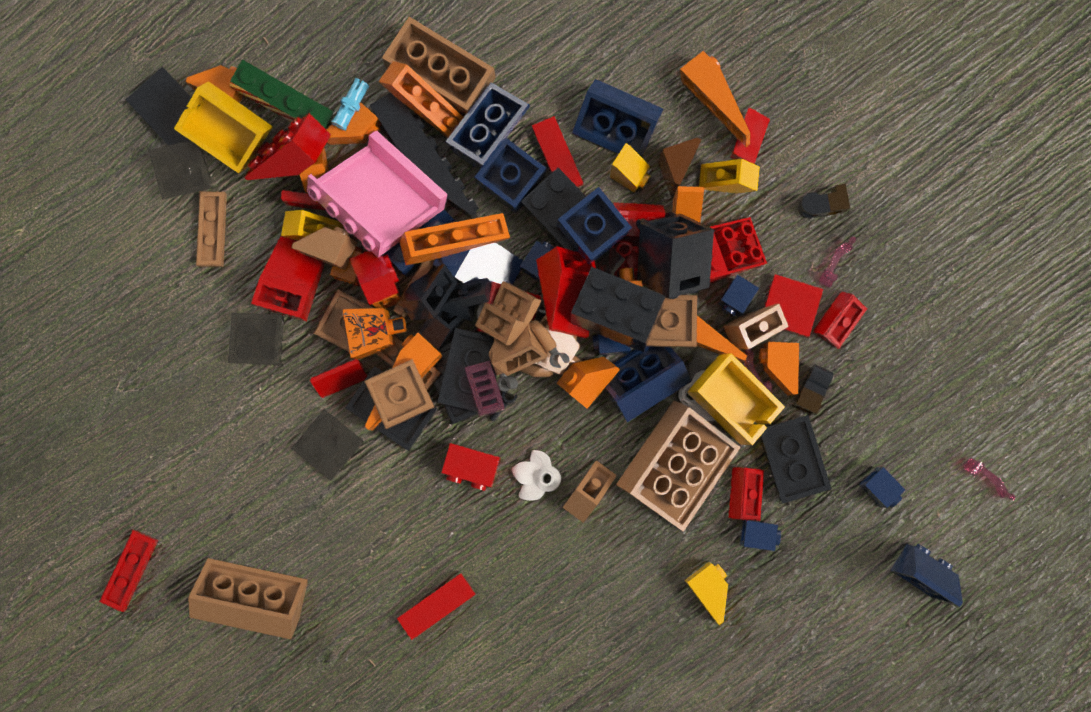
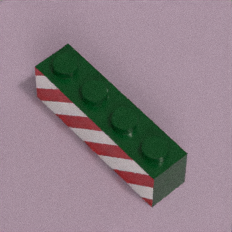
[230,59,334,129]

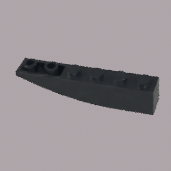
[370,93,479,219]

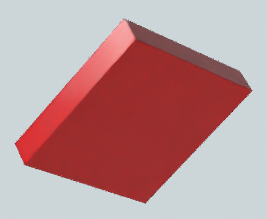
[764,274,823,338]

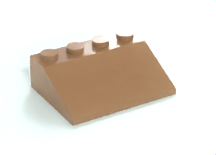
[616,400,741,532]

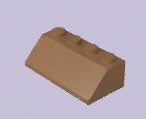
[188,558,308,639]

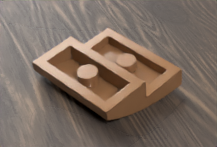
[475,281,541,345]

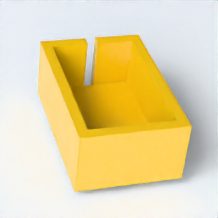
[174,82,273,173]
[687,353,785,445]

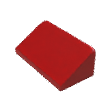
[730,107,770,164]
[814,292,867,349]
[310,359,367,398]
[729,467,764,521]

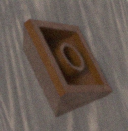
[658,137,702,197]

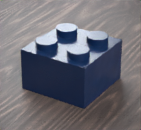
[475,138,546,214]
[556,187,632,265]

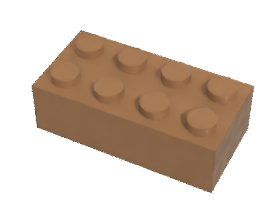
[382,17,495,116]

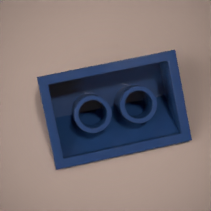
[572,79,664,158]
[446,82,530,167]
[604,346,692,422]

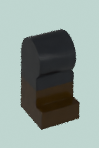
[798,184,850,218]
[791,364,834,416]

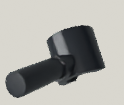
[490,388,517,422]

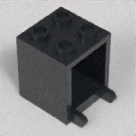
[636,212,714,299]

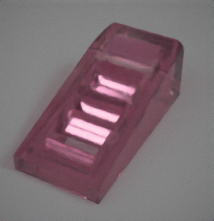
[465,361,505,418]

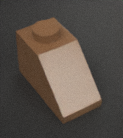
[292,227,357,270]
[723,304,789,349]
[562,461,617,523]

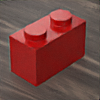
[350,251,399,305]
[441,443,501,491]

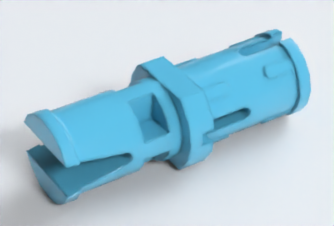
[332,78,369,131]

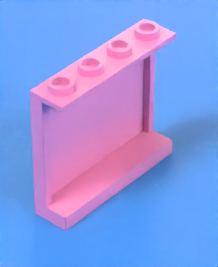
[307,130,447,257]

